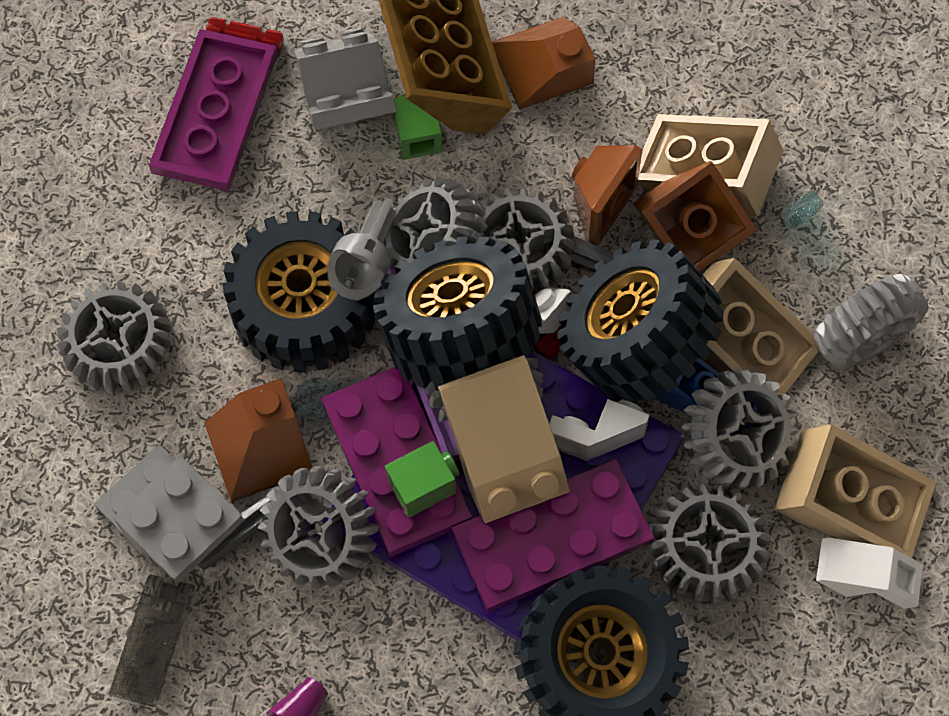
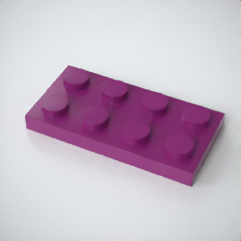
[149,29,278,191]
[321,367,472,557]
[451,459,654,613]

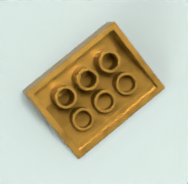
[378,0,512,135]

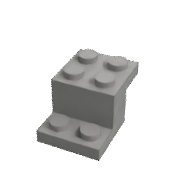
[293,28,396,130]
[94,444,244,584]

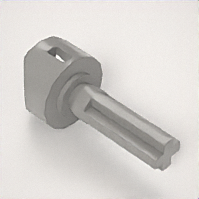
[328,198,397,300]

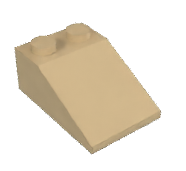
[638,114,784,217]
[701,258,819,394]
[438,355,570,523]
[774,424,936,558]

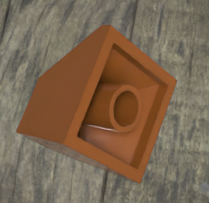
[492,17,596,110]
[572,145,643,246]
[633,161,758,271]
[204,378,313,502]

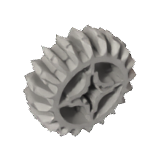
[384,177,488,275]
[479,187,575,290]
[813,274,929,370]
[57,280,174,395]
[681,369,800,489]
[257,466,380,589]
[648,483,771,605]

